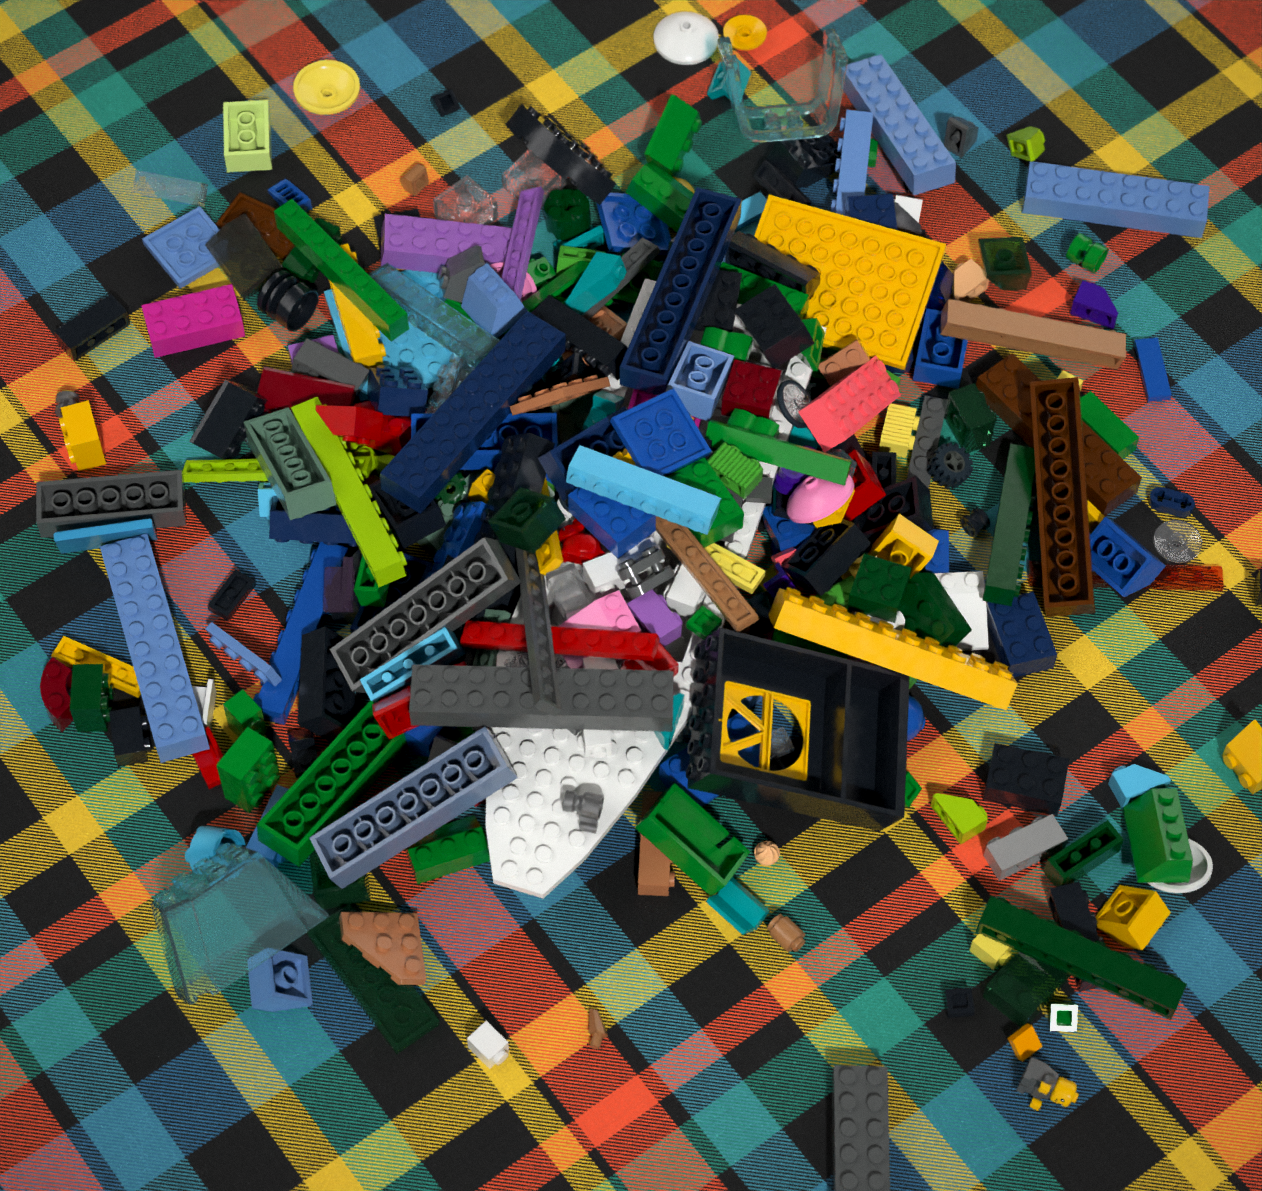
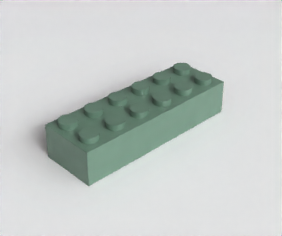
[244,407,337,520]

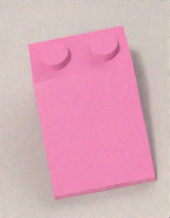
[557,590,641,669]

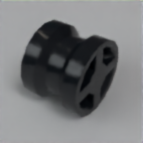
[960,507,990,538]

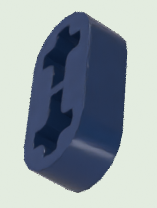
[1148,487,1195,518]

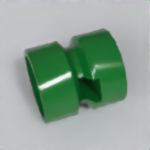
[1066,233,1109,274]

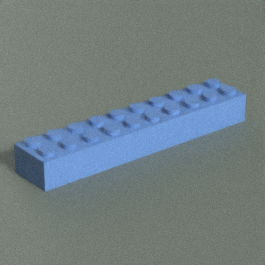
[100,533,210,763]

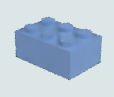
[666,341,734,421]

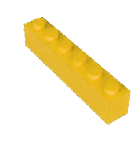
[328,244,386,370]

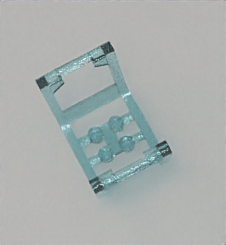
[717,29,848,142]

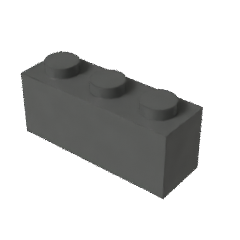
[291,338,369,400]

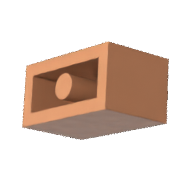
[819,339,871,386]

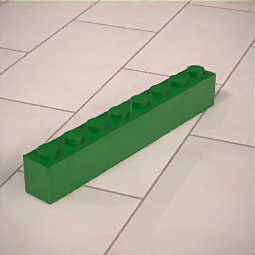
[274,199,409,342]

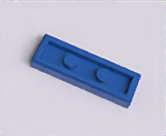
[1134,338,1172,402]

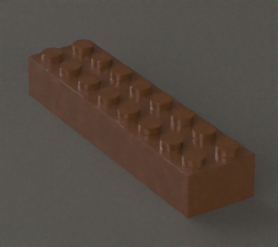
[975,353,1142,516]

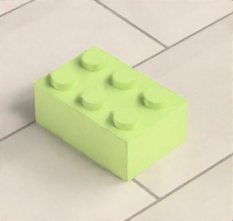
[223,100,272,172]

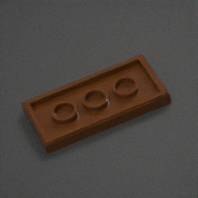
[216,192,295,260]

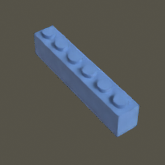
[831,110,873,216]

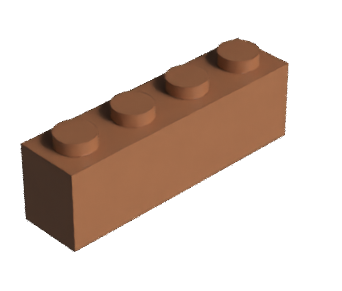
[638,791,675,896]

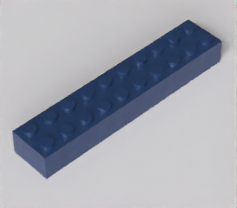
[619,187,742,395]
[380,311,566,514]

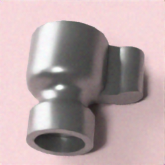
[563,790,604,834]

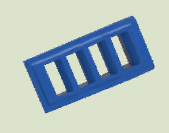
[267,178,312,213]

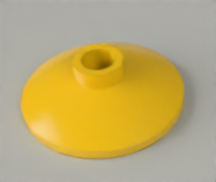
[723,15,767,50]

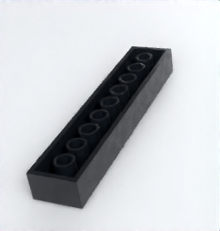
[448,433,555,666]

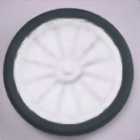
[777,380,812,428]

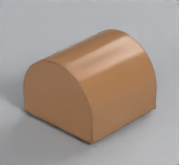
[400,164,429,197]

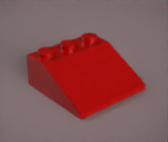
[354,400,436,456]

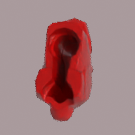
[558,518,607,567]

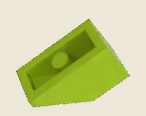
[1007,126,1045,162]
[931,793,988,845]

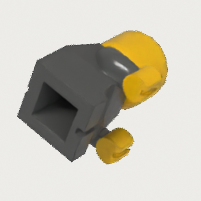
[1016,1057,1079,1111]

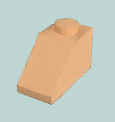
[952,259,990,303]

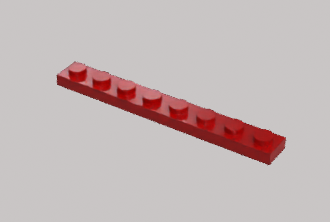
[460,621,660,661]

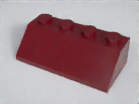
[257,367,355,437]

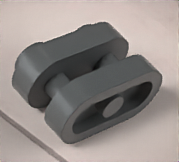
[617,546,675,599]

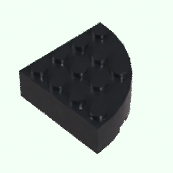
[505,103,616,205]

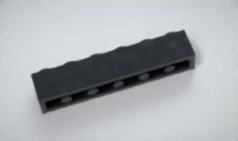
[531,295,628,381]

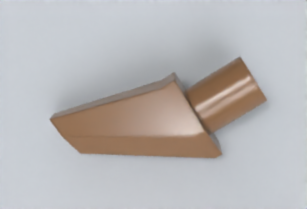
[588,1009,608,1049]

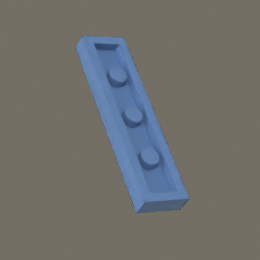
[205,622,282,687]

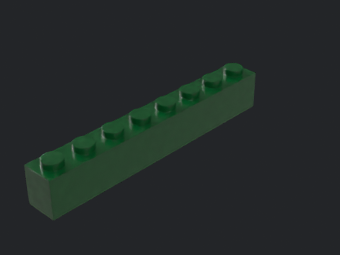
[982,444,1037,606]
[976,896,1187,1020]

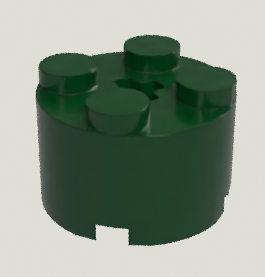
[544,189,591,241]

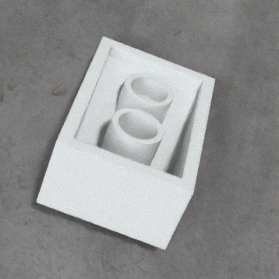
[934,571,989,651]

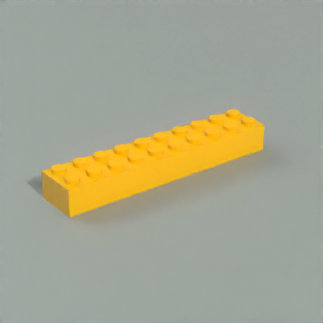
[768,587,1018,710]

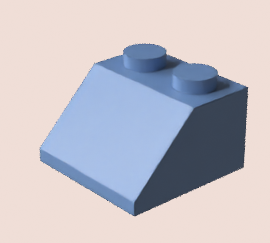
[247,947,313,1012]

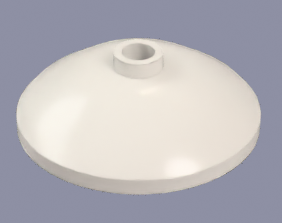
[654,12,719,65]
[1148,839,1213,893]

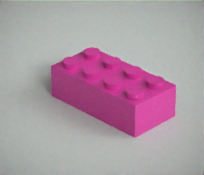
[141,284,245,358]

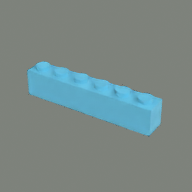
[566,445,721,535]

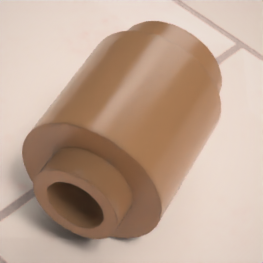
[767,914,805,952]

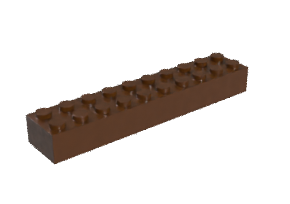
[1030,377,1096,617]

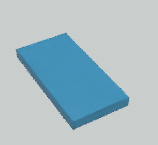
[54,519,158,554]

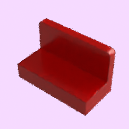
[192,726,223,789]

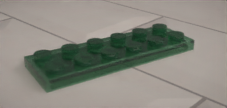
[306,903,440,1055]

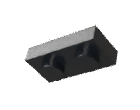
[207,569,256,621]

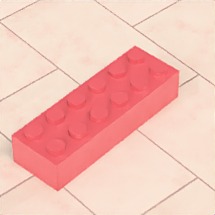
[798,356,901,453]

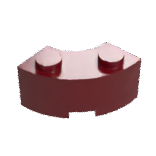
[40,657,73,732]

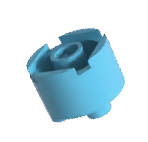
[185,826,246,881]

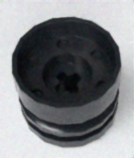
[257,270,319,332]

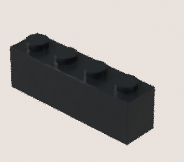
[1046,882,1105,992]

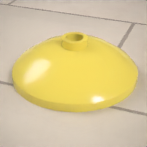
[293,60,360,115]

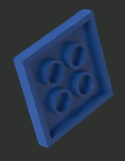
[596,193,671,256]
[610,388,712,476]

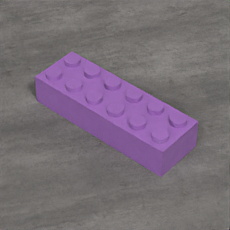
[381,214,512,273]

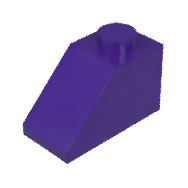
[1070,280,1118,329]

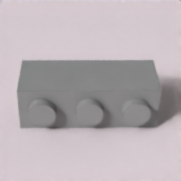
[984,814,1068,881]

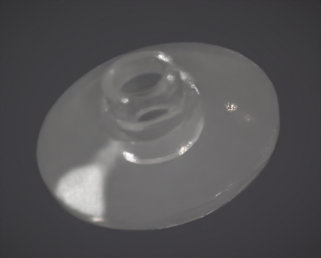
[1153,520,1202,563]

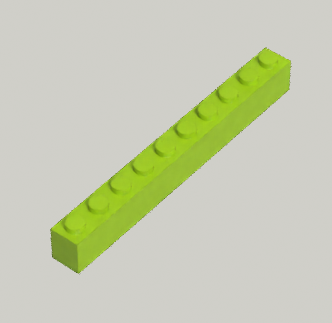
[291,397,407,587]

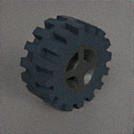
[927,443,973,489]

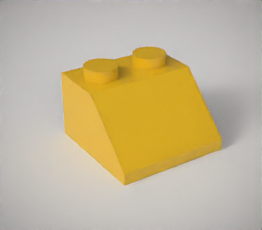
[1222,720,1262,795]
[1095,885,1171,950]

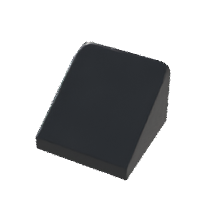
[430,89,461,118]

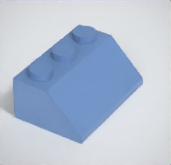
[461,263,527,342]

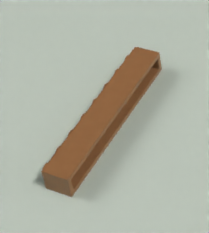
[940,299,1126,369]

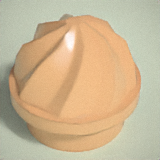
[754,841,780,866]

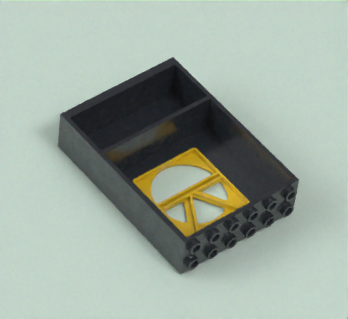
[686,628,910,831]

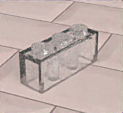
[132,170,208,207]

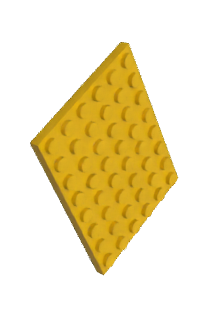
[754,195,946,370]

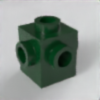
[435,472,466,504]

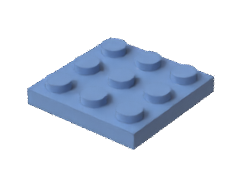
[142,206,238,289]

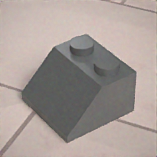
[438,245,485,303]

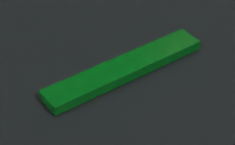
[705,420,852,486]

